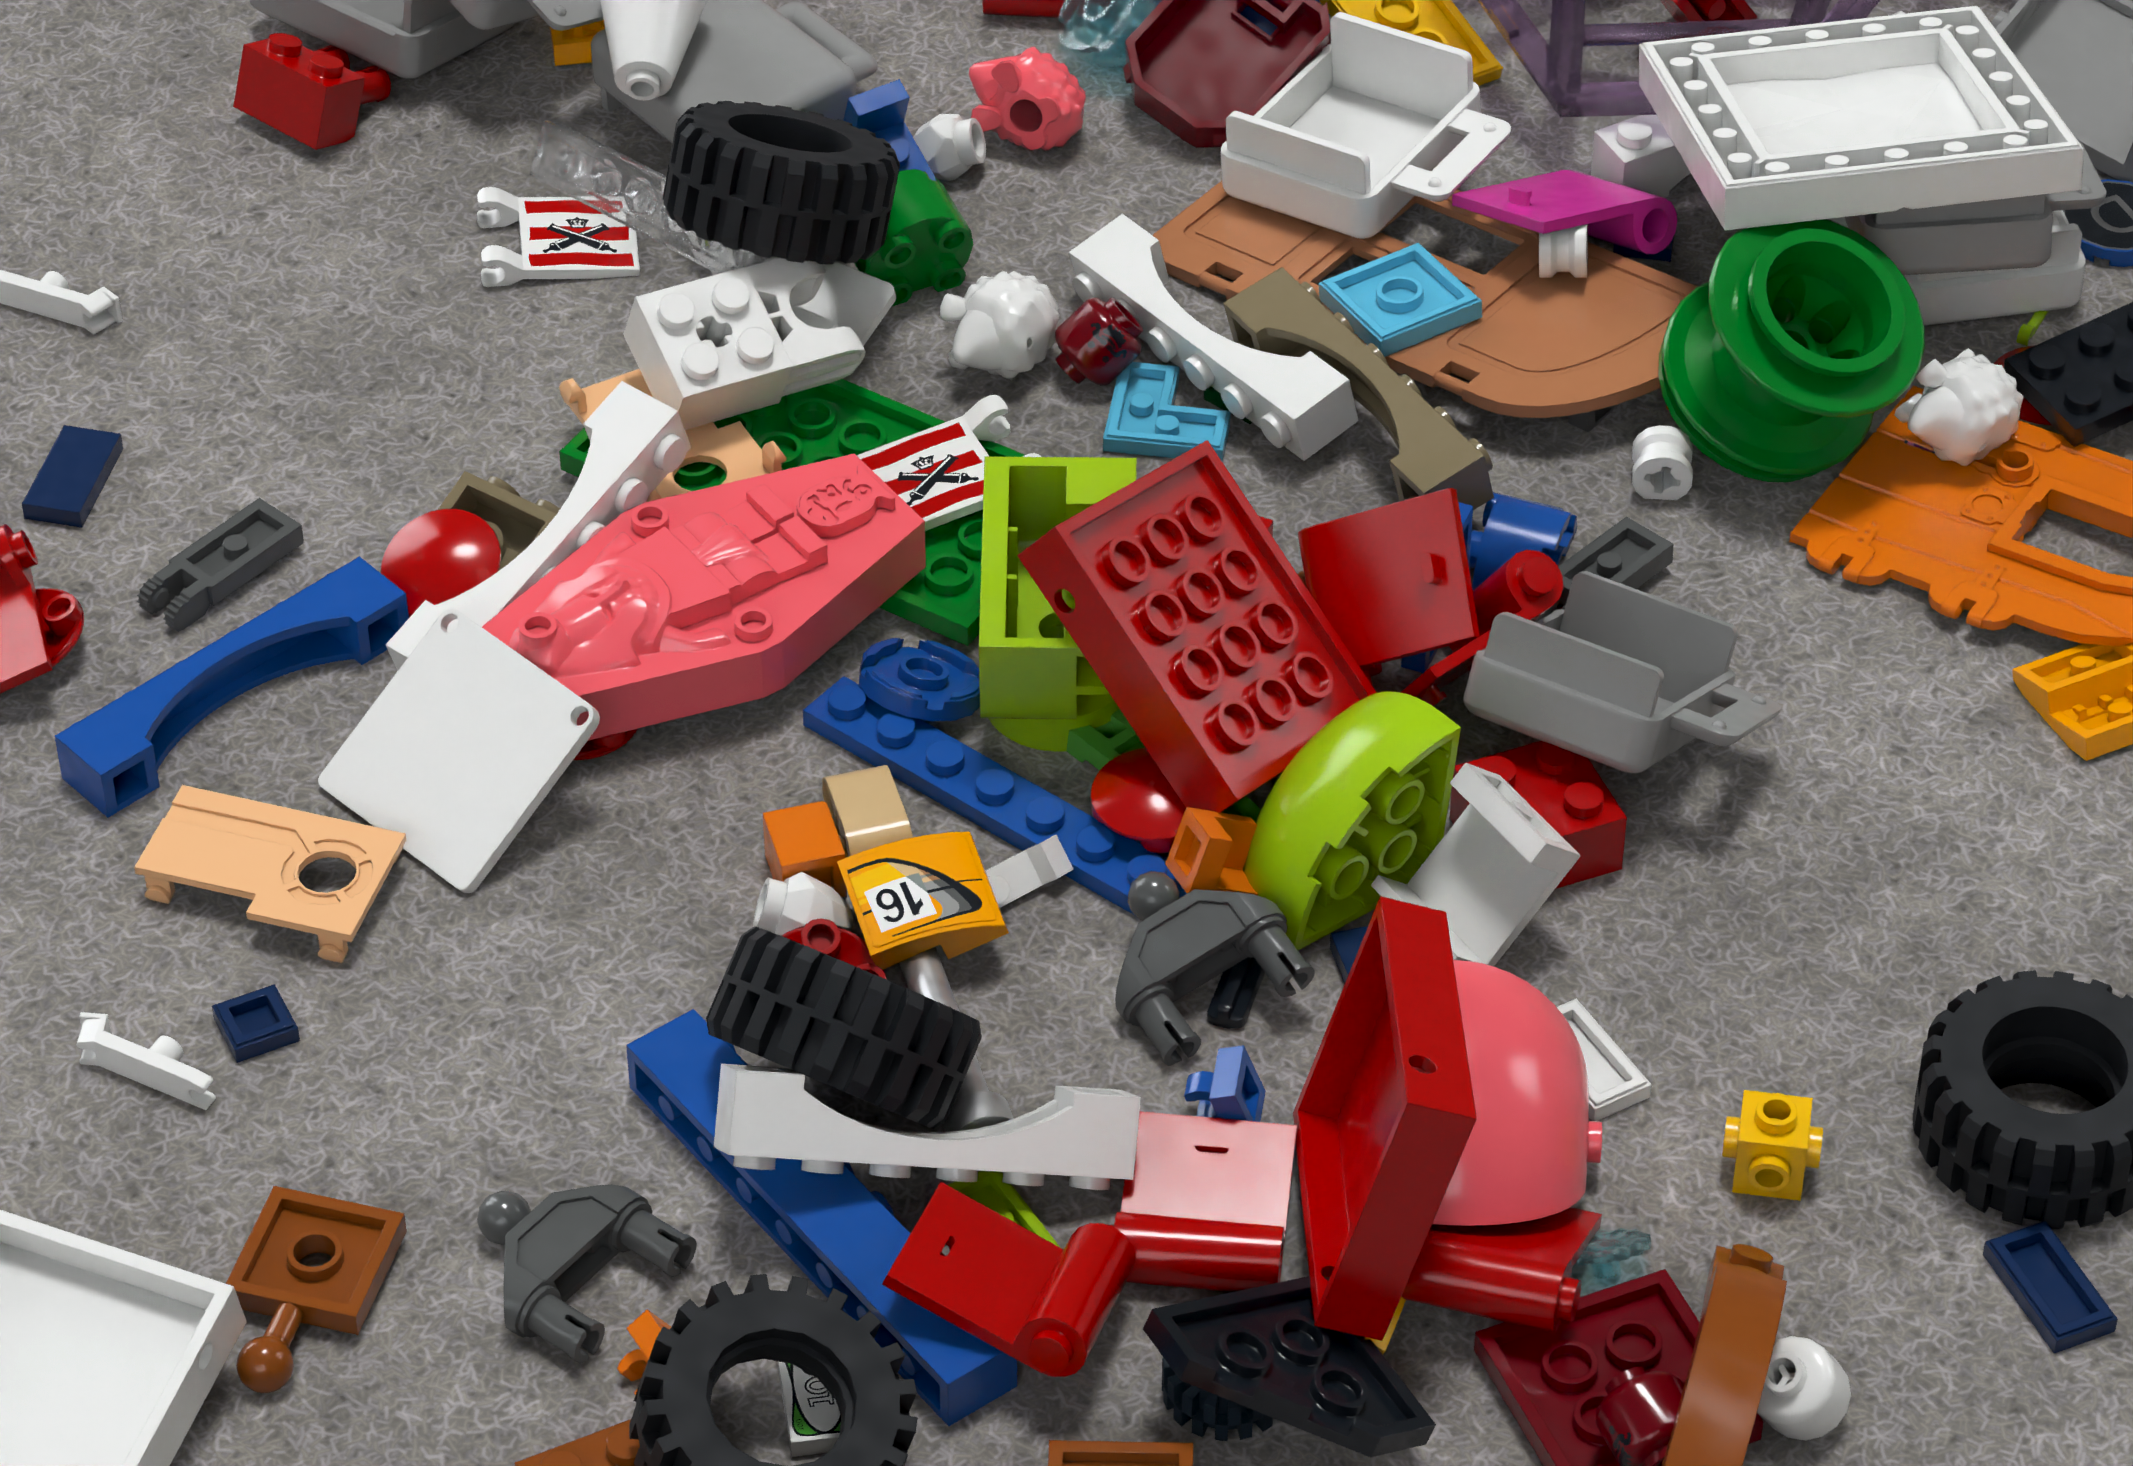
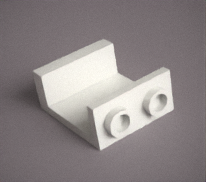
[1371,763,1581,966]

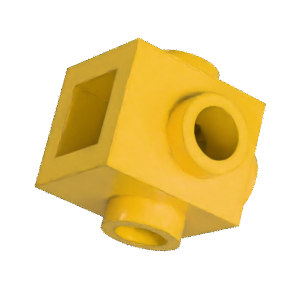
[1722,1090,1823,1201]

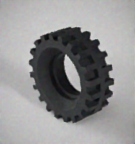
[629,1274,918,1466]

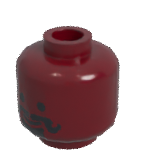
[1055,297,1144,386]
[1595,1367,1683,1466]

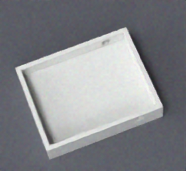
[0,1210,247,1466]

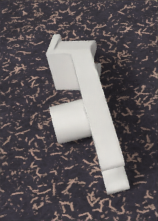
[0,270,122,334]
[985,835,1073,908]
[76,1012,216,1110]

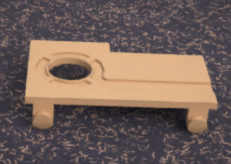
[559,369,787,502]
[134,785,406,963]

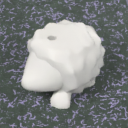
[940,271,1060,380]
[1894,348,2024,466]

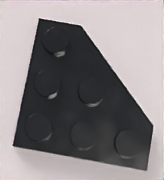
[1143,1276,1436,1458]

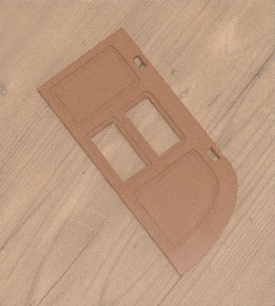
[1152,181,1698,418]

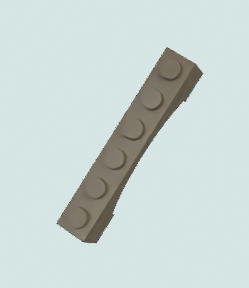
[1223,267,1494,510]

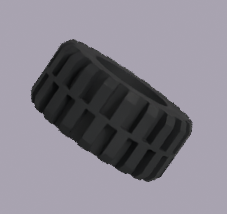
[663,101,900,264]
[706,926,982,1129]
[1913,970,2133,1229]

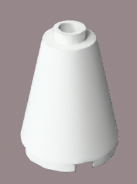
[600,0,707,101]

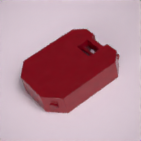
[1123,0,1331,148]

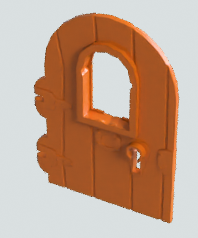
[1789,385,2133,646]

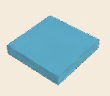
[1318,243,1482,357]

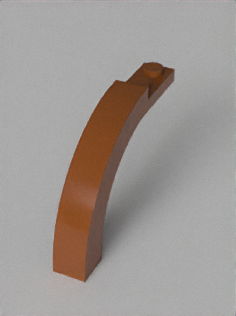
[1662,1244,1787,1466]

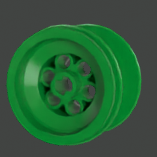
[1658,219,1925,482]

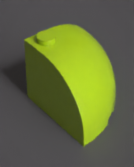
[1243,691,1461,950]

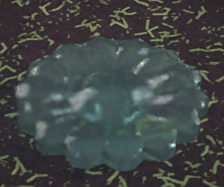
[1575,1228,1651,1279]

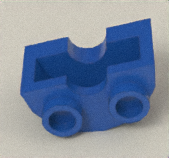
[1469,492,1577,590]

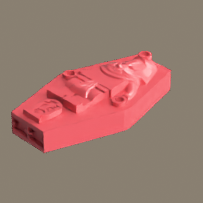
[482,453,926,741]

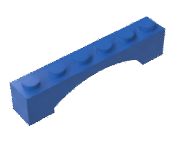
[55,556,409,818]

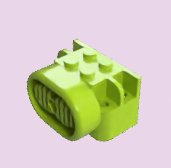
[979,456,1137,752]

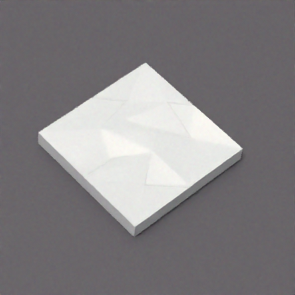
[1639,6,2083,231]

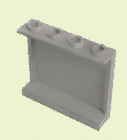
[1991,0,2133,182]

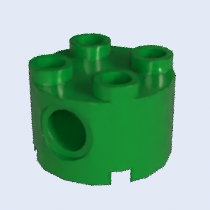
[854,169,974,307]

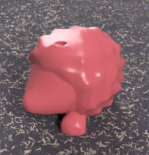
[969,46,1086,151]

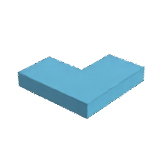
[1103,362,1231,462]

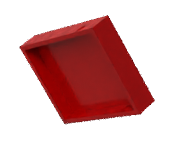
[1017,440,1377,813]
[1293,896,1477,1341]

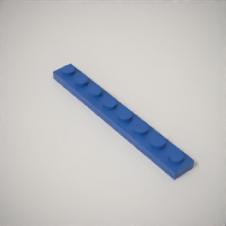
[803,676,1187,916]

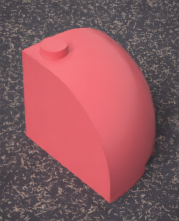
[1432,960,1602,1226]

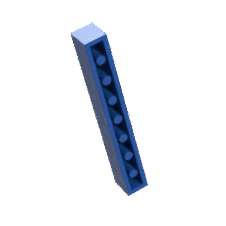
[626,1009,1017,1426]

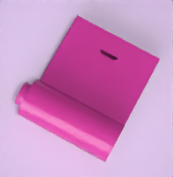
[1452,170,1678,254]

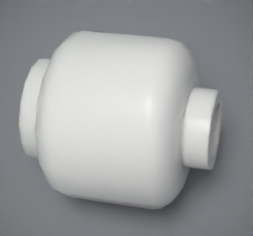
[1757,1336,1851,1441]

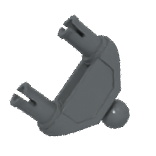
[1115,871,1315,1066]
[477,1184,697,1363]

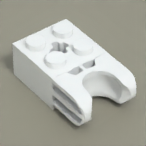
[623,258,866,430]

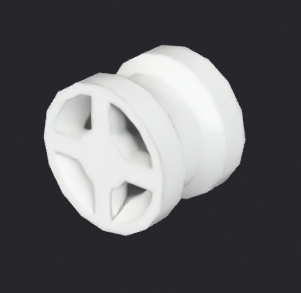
[1539,224,1588,278]
[1632,425,1693,500]

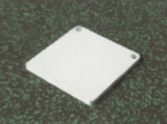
[318,609,600,893]

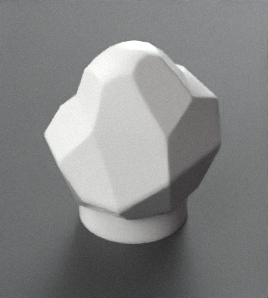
[913,114,986,181]
[753,872,854,936]

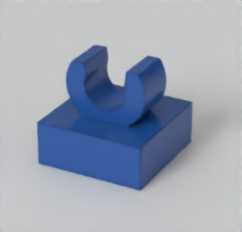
[1184,1045,1266,1122]

